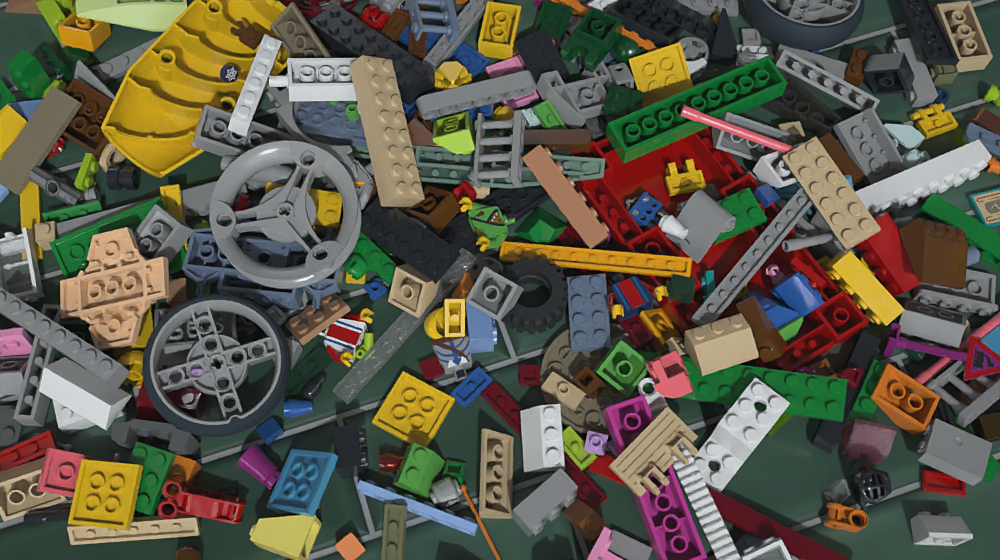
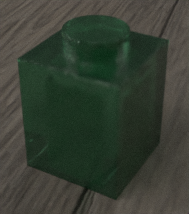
[665,274,696,304]

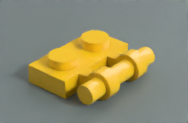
[909,103,958,139]

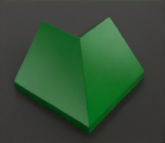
[515,207,567,246]

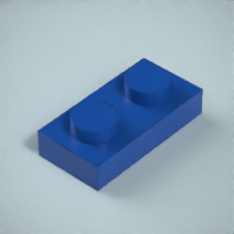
[450,366,493,409]

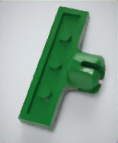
[336,231,397,286]

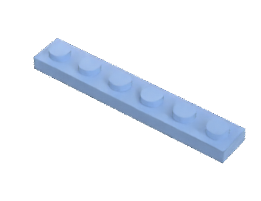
[357,480,478,536]

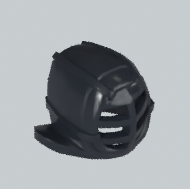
[849,459,892,513]

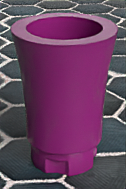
[237,444,281,490]

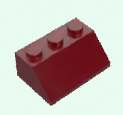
[137,381,208,436]

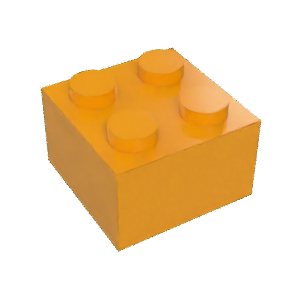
[58,10,112,51]

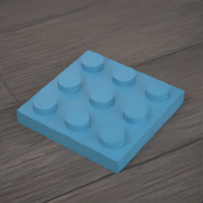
[266,449,338,517]

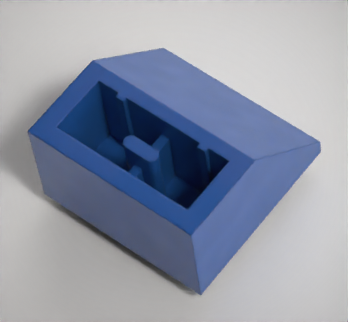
[769,272,825,317]

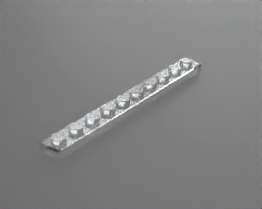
[332,248,478,404]

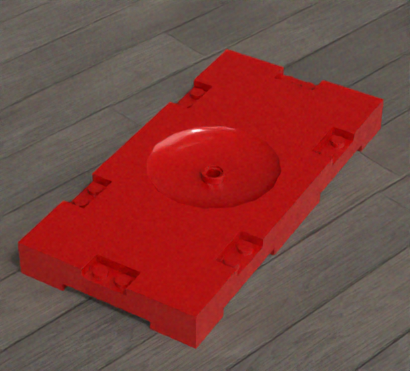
[566,128,869,372]

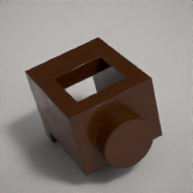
[572,365,607,400]

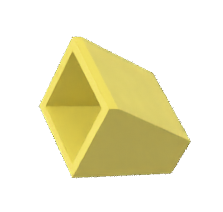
[250,515,322,560]

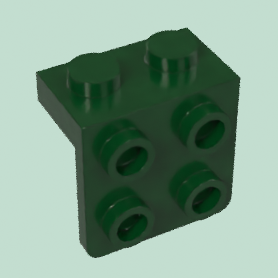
[40,45,95,82]

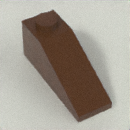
[737,296,787,363]

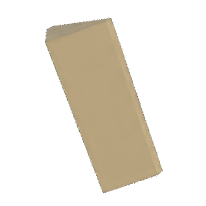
[479,428,514,519]

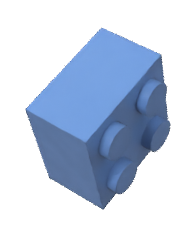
[466,303,497,354]

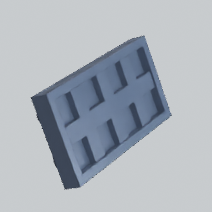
[567,274,611,352]

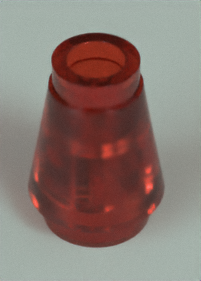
[378,452,403,473]

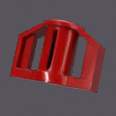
[452,180,477,213]

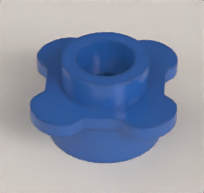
[364,278,387,300]

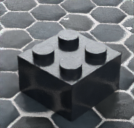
[863,52,915,95]
[333,425,369,479]

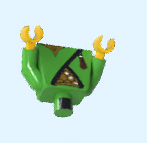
[459,197,515,252]

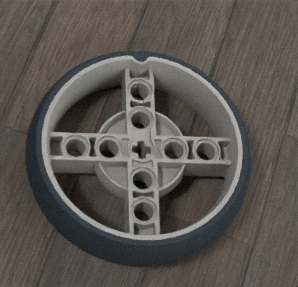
[743,0,865,50]
[142,294,291,437]

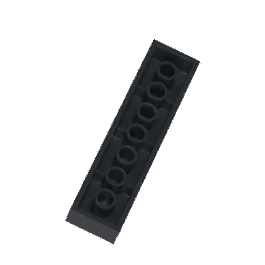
[309,3,435,105]

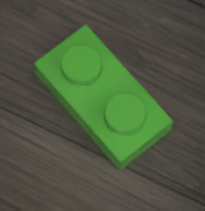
[532,99,567,130]

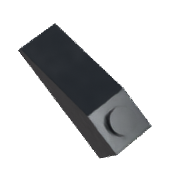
[709,8,738,66]

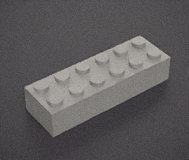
[191,104,308,182]

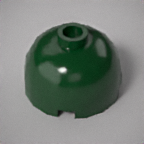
[611,35,647,68]

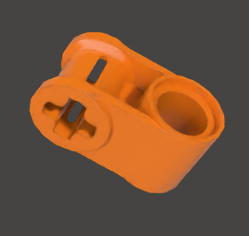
[824,503,868,533]

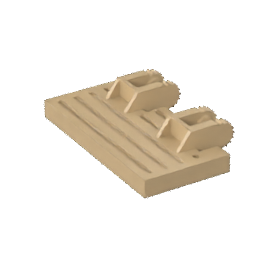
[608,406,698,497]

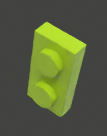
[74,153,99,194]
[563,426,597,471]

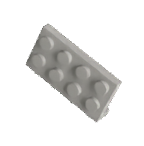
[833,107,907,186]
[913,269,998,316]

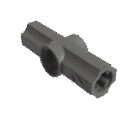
[29,166,85,205]

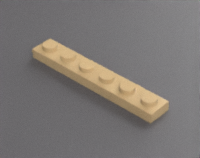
[67,514,201,545]

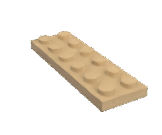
[782,136,881,250]

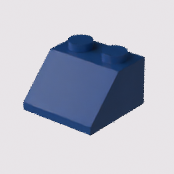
[739,291,799,328]

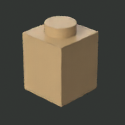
[35,221,59,251]

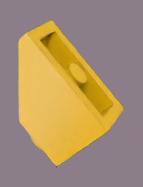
[443,297,465,337]

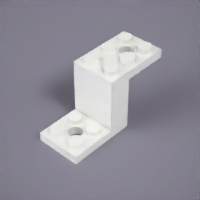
[694,377,790,492]

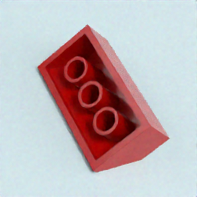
[856,212,921,296]

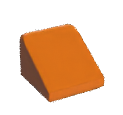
[335,532,366,560]

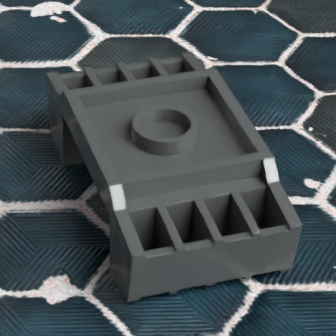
[111,419,201,459]

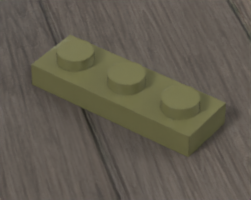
[381,503,408,560]

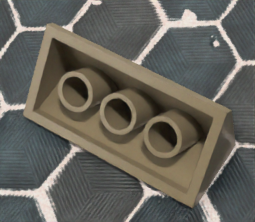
[270,2,332,58]

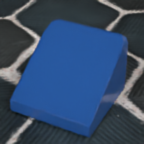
[753,184,781,208]
[256,417,284,445]

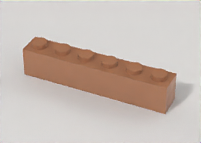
[522,145,610,249]

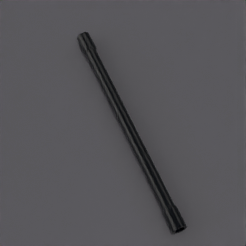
[23,487,239,526]

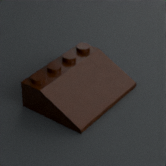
[62,78,115,158]
[898,218,968,289]

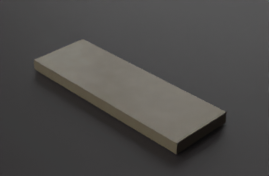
[0,86,82,195]

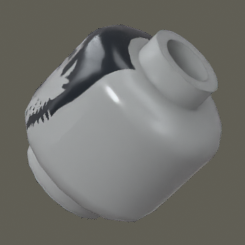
[429,477,462,508]

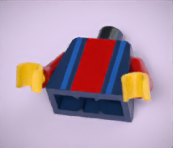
[606,273,669,322]

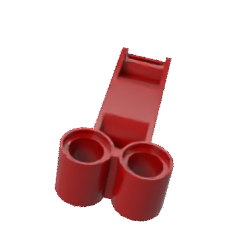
[158,474,247,524]

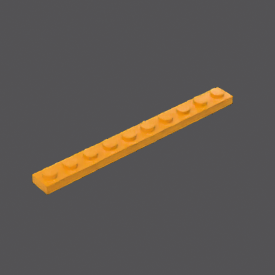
[499,241,693,279]

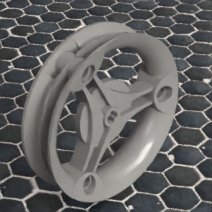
[209,141,362,289]

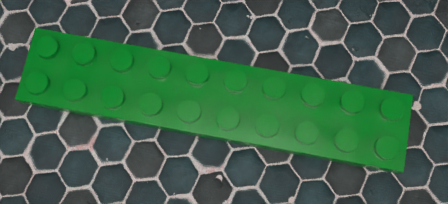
[633,351,847,422]

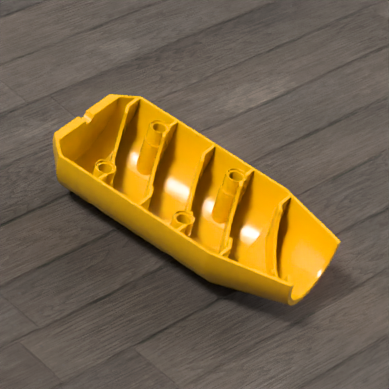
[101,0,291,178]

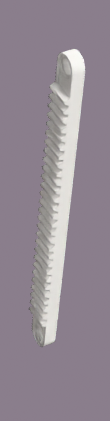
[638,378,742,560]

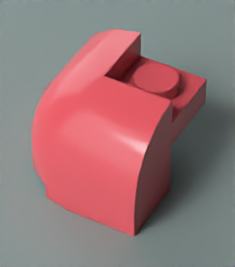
[646,349,694,398]

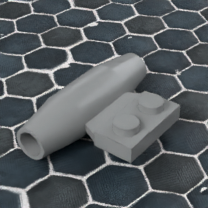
[221,155,295,192]

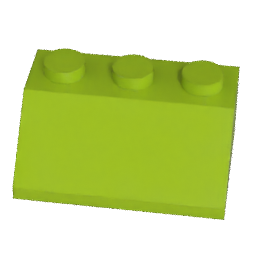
[432,111,475,155]

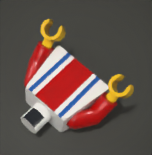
[318,308,374,367]

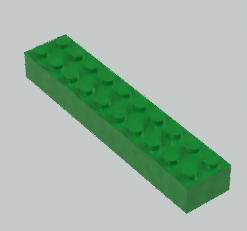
[606,56,788,164]

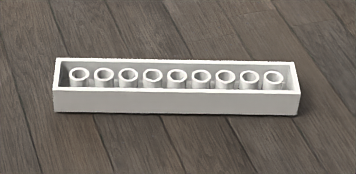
[810,139,992,234]

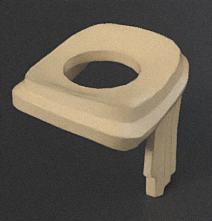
[99,143,126,173]

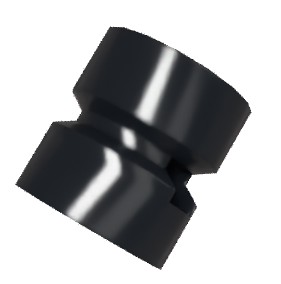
[106,166,140,191]

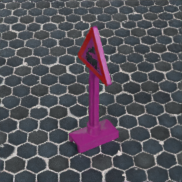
[882,323,1000,381]

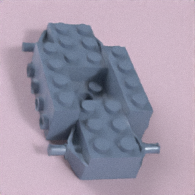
[182,219,345,309]

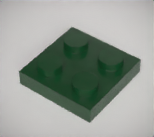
[532,1,574,42]
[602,83,645,118]

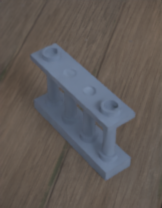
[406,0,460,43]

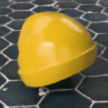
[424,307,445,340]

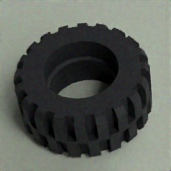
[499,257,569,334]

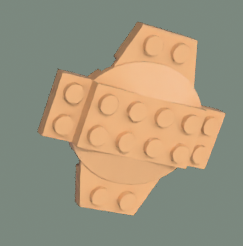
[60,227,170,351]

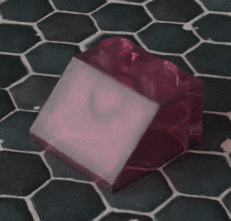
[841,419,897,463]

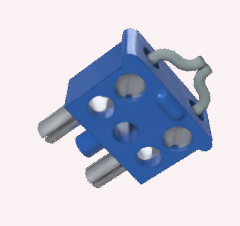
[626,192,670,231]

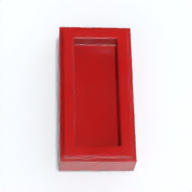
[921,469,966,497]

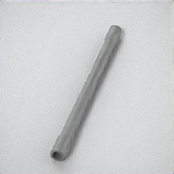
[782,216,914,252]

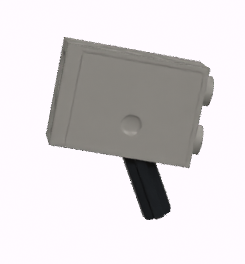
[917,403,992,486]

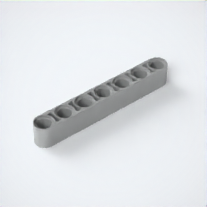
[416,70,537,120]

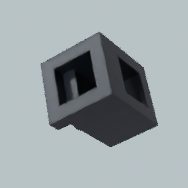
[236,315,265,341]

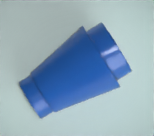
[283,398,313,418]

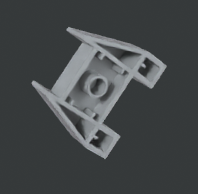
[537,61,615,129]

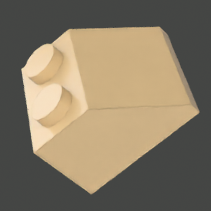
[388,264,440,318]

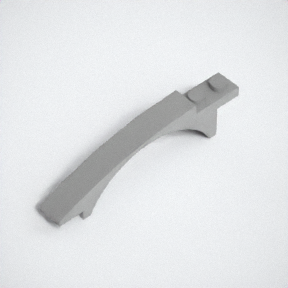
[265,82,358,178]

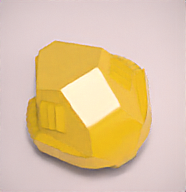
[435,61,472,90]

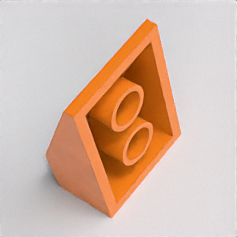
[871,363,941,435]

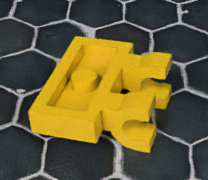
[665,159,706,196]

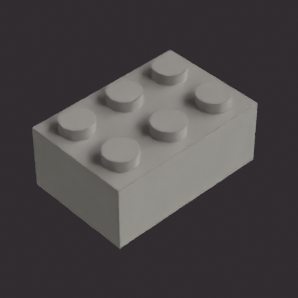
[512,468,578,537]

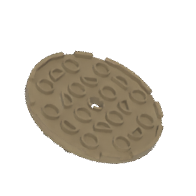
[540,323,651,437]

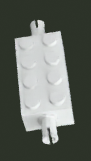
[269,58,358,101]

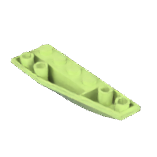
[75,0,187,32]

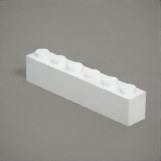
[227,34,282,137]

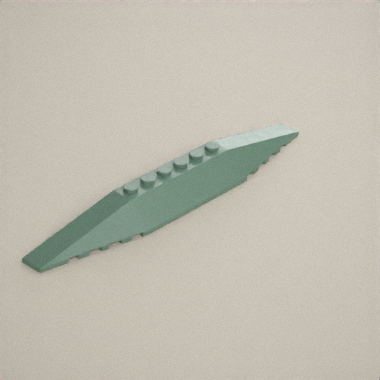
[313,138,605,189]

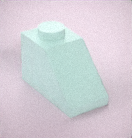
[883,123,925,156]

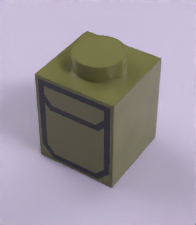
[928,64,959,85]

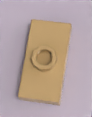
[541,371,586,411]

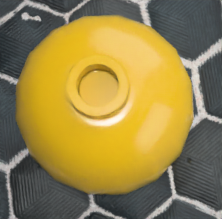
[117,350,144,388]

